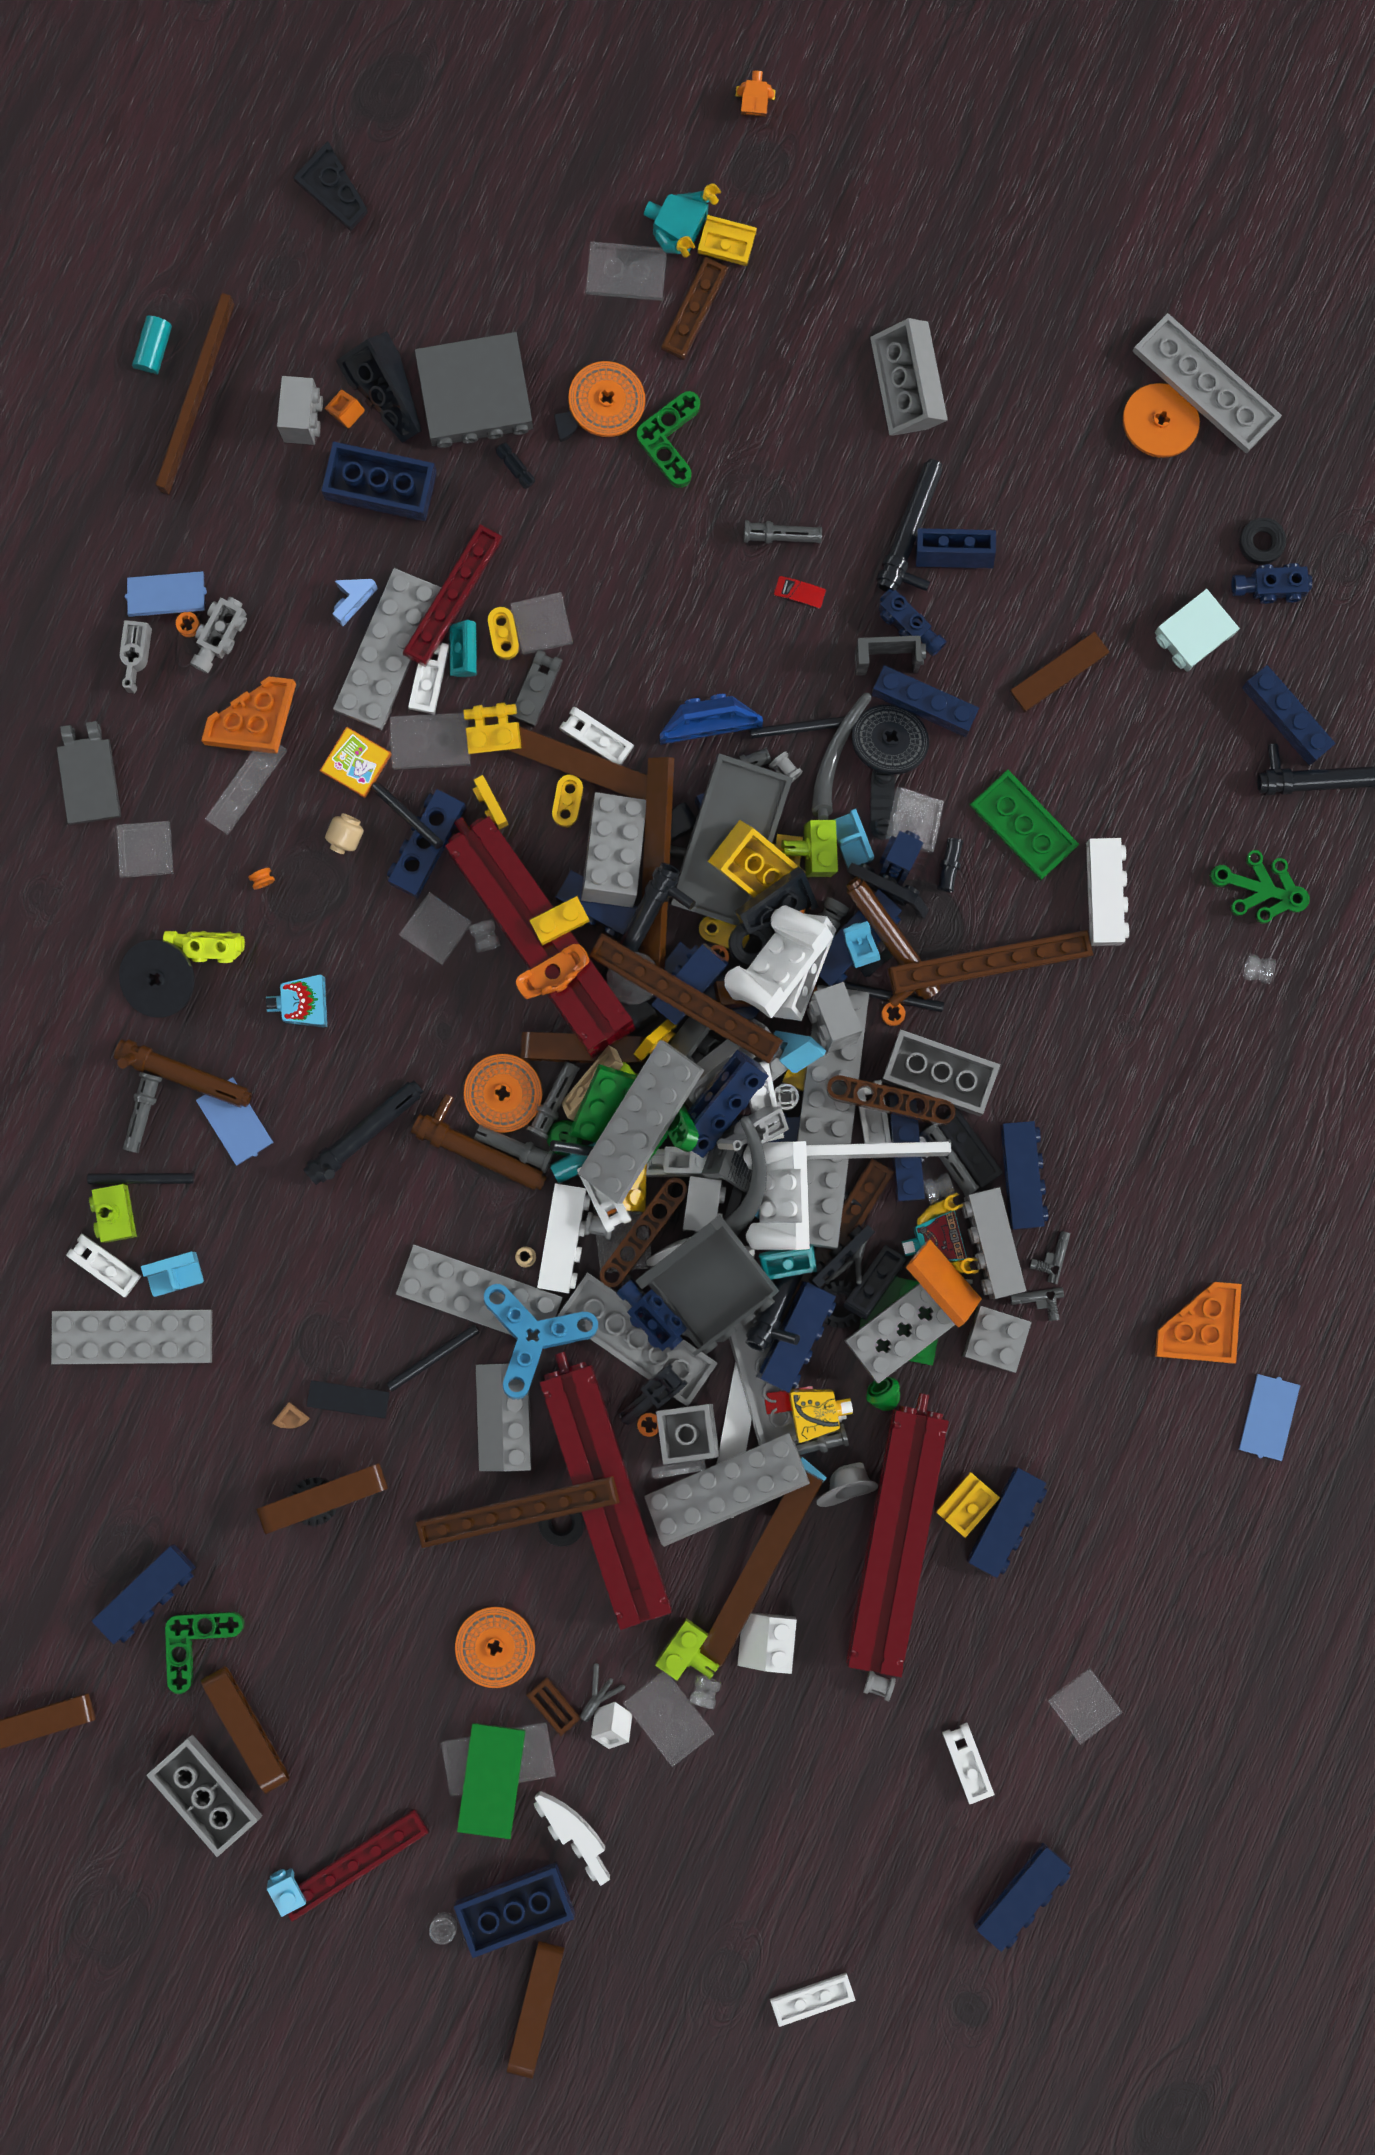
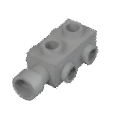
[190,597,247,674]

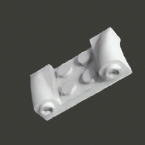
[725,905,834,1018]
[743,1141,810,1250]

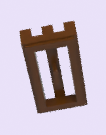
[526,1677,581,1737]

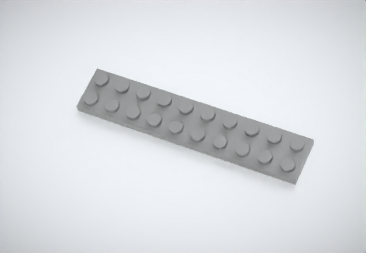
[797,985,869,1250]

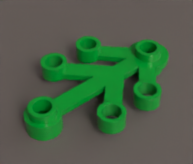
[1210,850,1310,924]

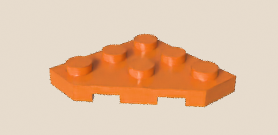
[201,677,296,754]
[1155,1282,1242,1363]

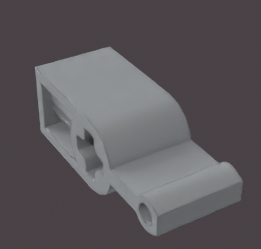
[120,620,152,694]
[717,1106,789,1151]

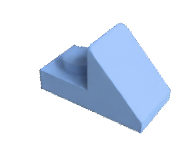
[333,579,378,626]

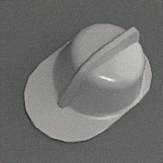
[816,1462,878,1507]

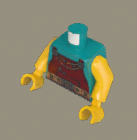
[901,1193,979,1274]

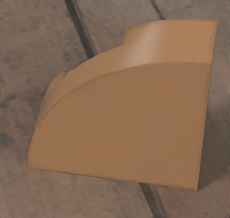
[273,1402,310,1429]

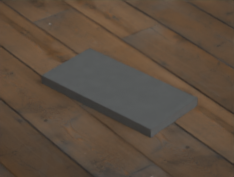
[669,753,793,925]

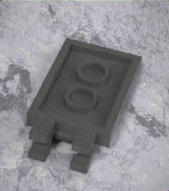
[57,721,121,825]

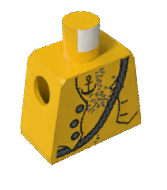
[789,1389,853,1443]

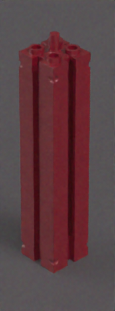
[445,816,635,1059]
[540,1352,672,1630]
[845,1393,949,1678]

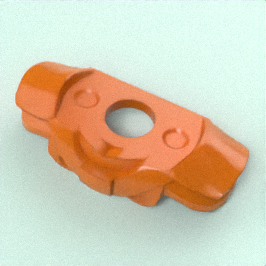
[516,944,589,999]

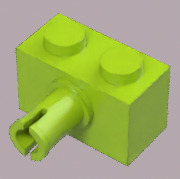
[781,820,838,877]
[89,1184,137,1243]
[655,1618,719,1681]

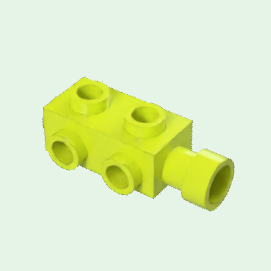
[163,931,245,963]

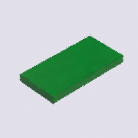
[969,769,1079,881]
[457,1723,526,1839]

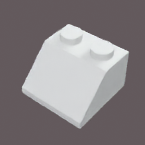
[737,1613,796,1674]

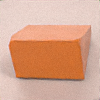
[325,389,365,428]

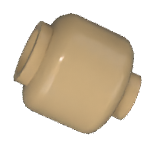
[325,813,363,854]

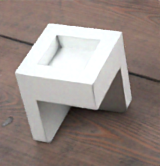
[591,1702,632,1749]

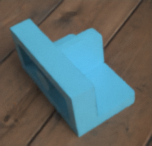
[834,808,874,869]
[141,1251,204,1297]

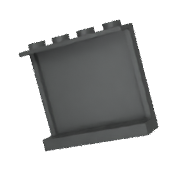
[415,332,533,448]
[636,1215,779,1357]

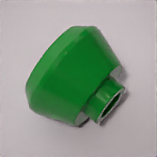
[547,1120,583,1156]
[866,1377,901,1411]

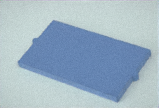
[125,571,207,617]
[196,1077,274,1166]
[1238,1374,1300,1461]

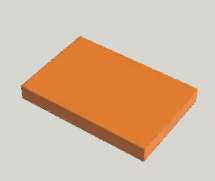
[906,1239,982,1327]

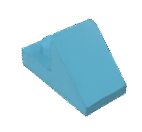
[773,1031,826,1073]

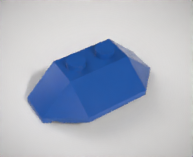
[659,694,763,745]

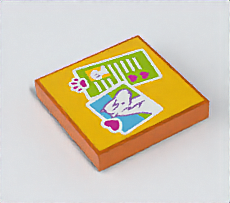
[320,727,392,798]

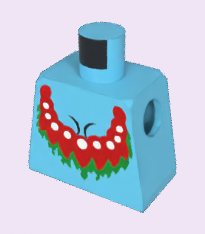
[266,975,327,1027]

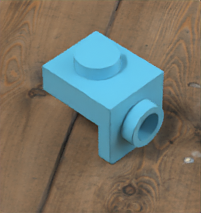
[843,921,880,968]
[267,1868,306,1917]

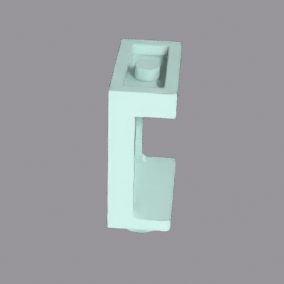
[1155,589,1240,672]

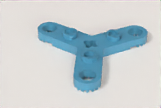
[484,1284,598,1400]

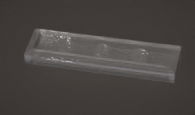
[205,745,287,835]

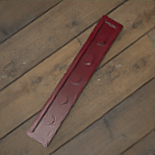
[403,524,502,667]
[287,1809,429,1922]

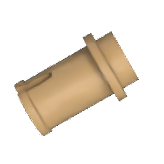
[515,1247,536,1268]

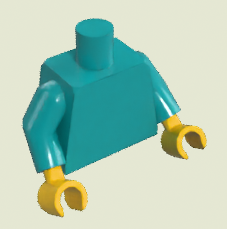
[644,183,721,258]

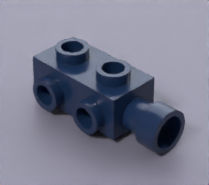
[1231,563,1312,604]
[879,589,947,657]
[616,1279,688,1352]

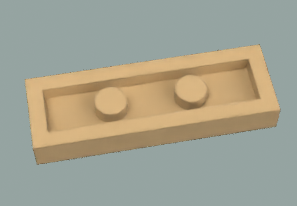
[562,1045,623,1121]

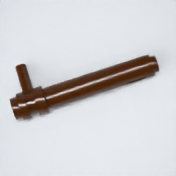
[846,877,941,1007]
[114,1039,252,1108]
[411,1094,547,1191]

